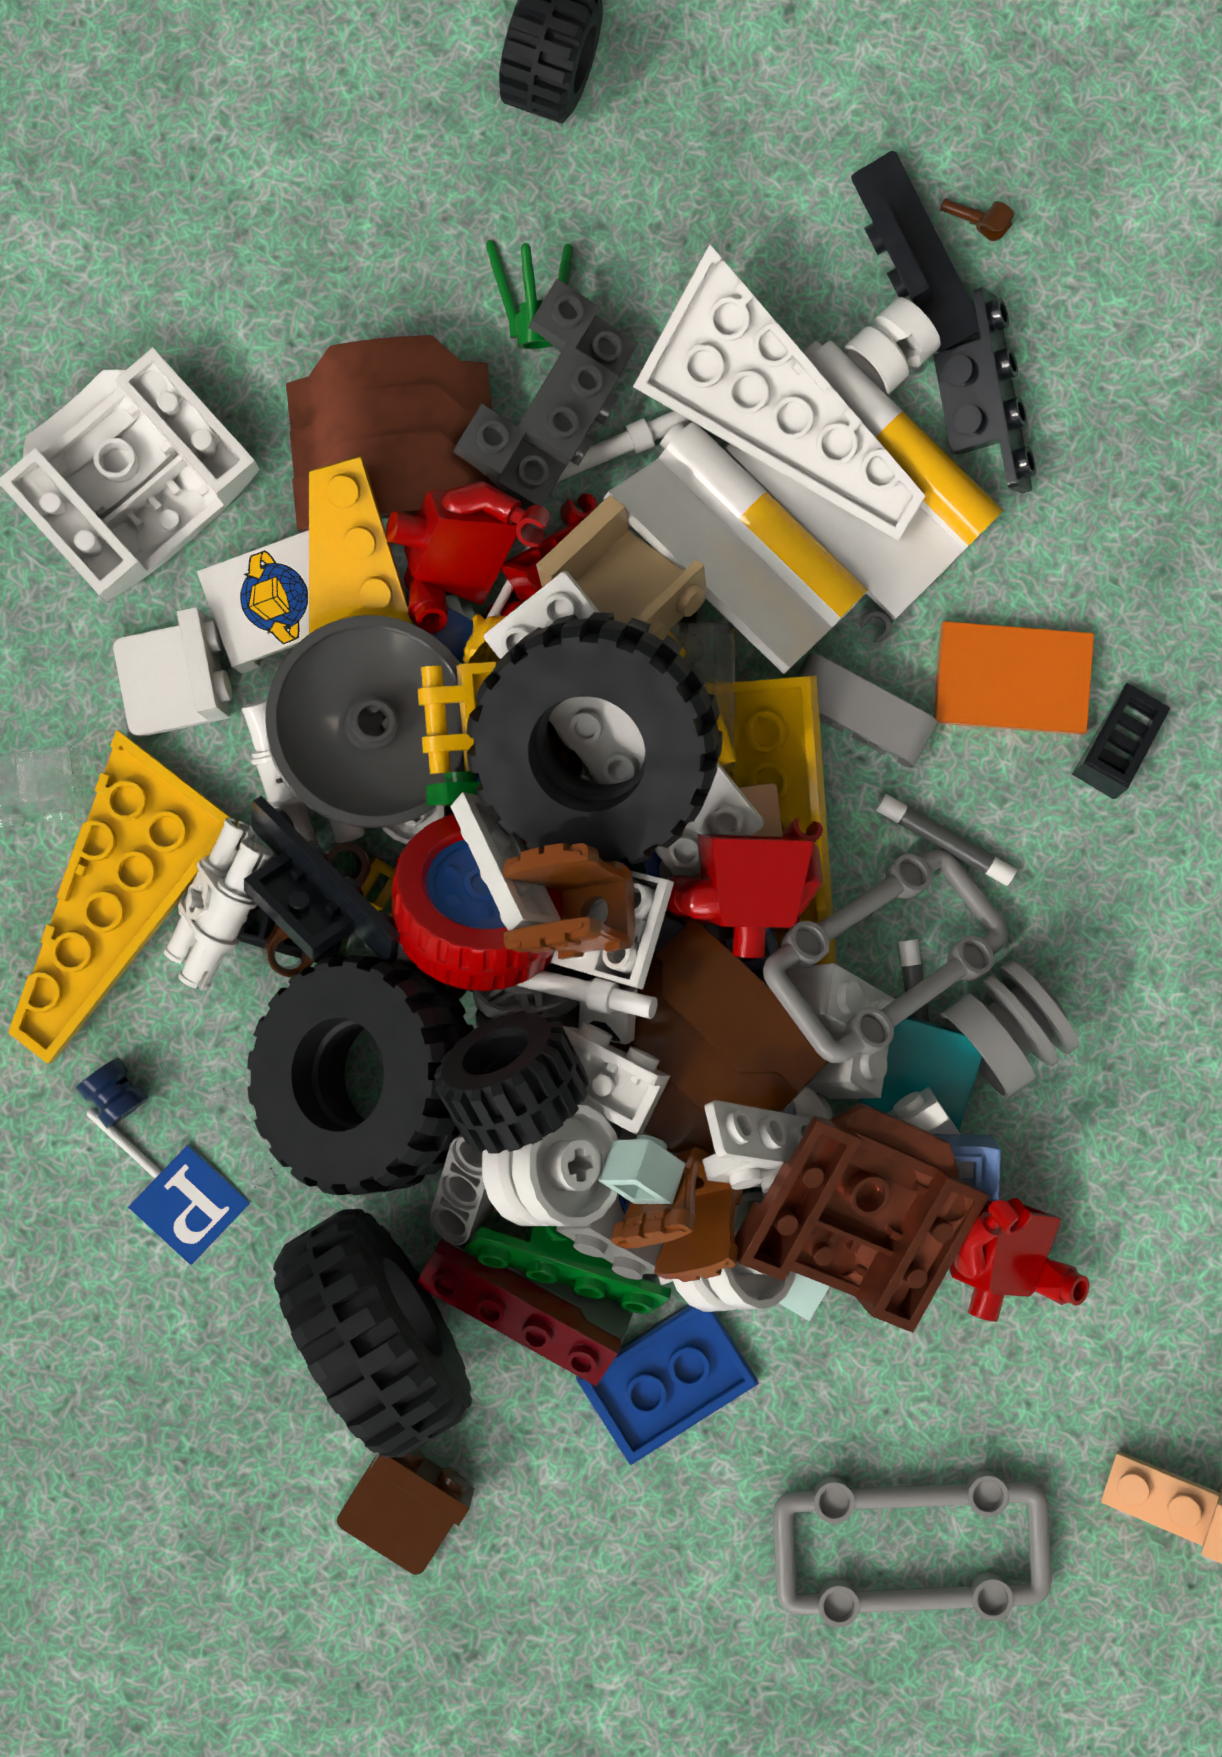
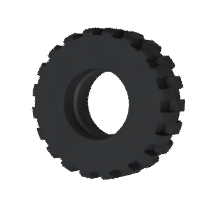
[466,612,723,865]
[247,955,474,1196]
[273,1209,472,1457]

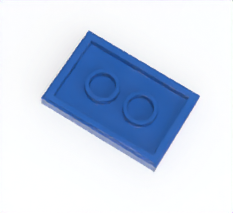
[576,1304,759,1466]

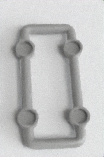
[763,849,1008,1063]
[773,1470,1052,1627]

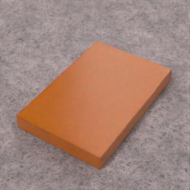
[933,621,1094,735]

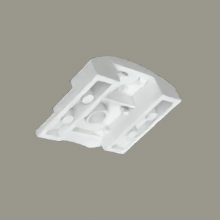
[0,347,260,602]

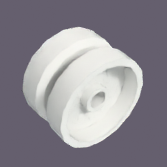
[482,1105,618,1226]
[673,1192,796,1312]

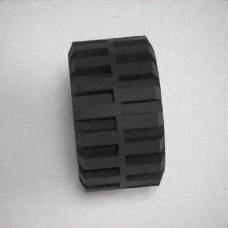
[499,0,603,123]
[434,1010,589,1154]

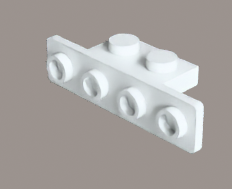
[702,1100,812,1193]

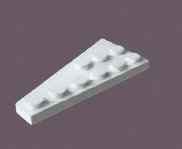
[633,245,925,541]

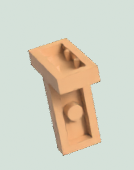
[1101,1451,1222,1564]

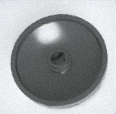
[265,615,465,828]

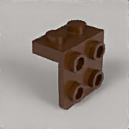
[337,1448,475,1575]

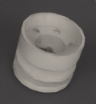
[940,961,1079,1099]

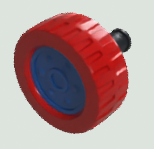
[392,814,563,992]

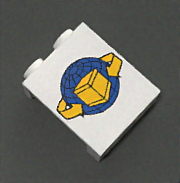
[197,530,309,674]

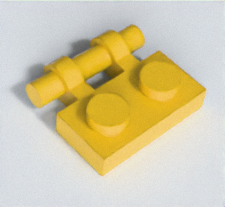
[418,662,497,774]

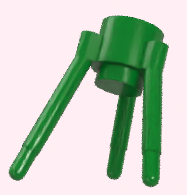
[486,240,573,350]

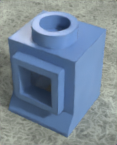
[933,1134,1001,1201]

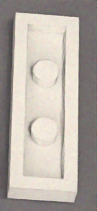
[450,792,561,931]

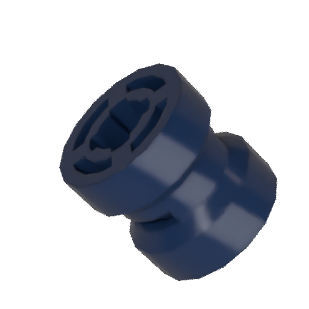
[76,1057,149,1129]

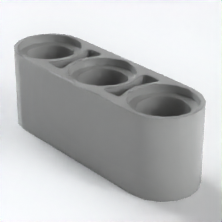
[796,653,937,768]
[430,1133,495,1245]

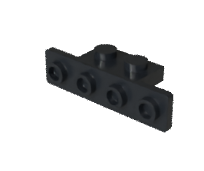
[851,151,980,353]
[933,287,1036,494]
[244,796,400,963]

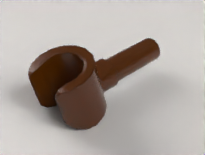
[940,198,1014,241]

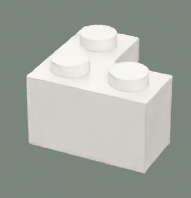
[785,963,896,1099]

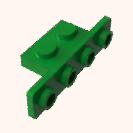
[464,1226,671,1314]

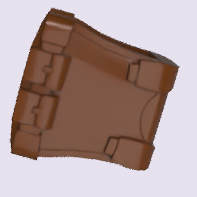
[503,843,635,960]
[611,1147,742,1282]

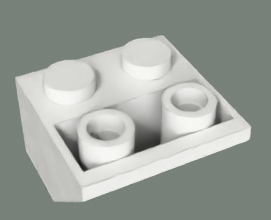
[551,871,674,990]

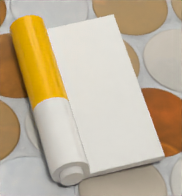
[724,340,1004,621]
[603,422,869,674]

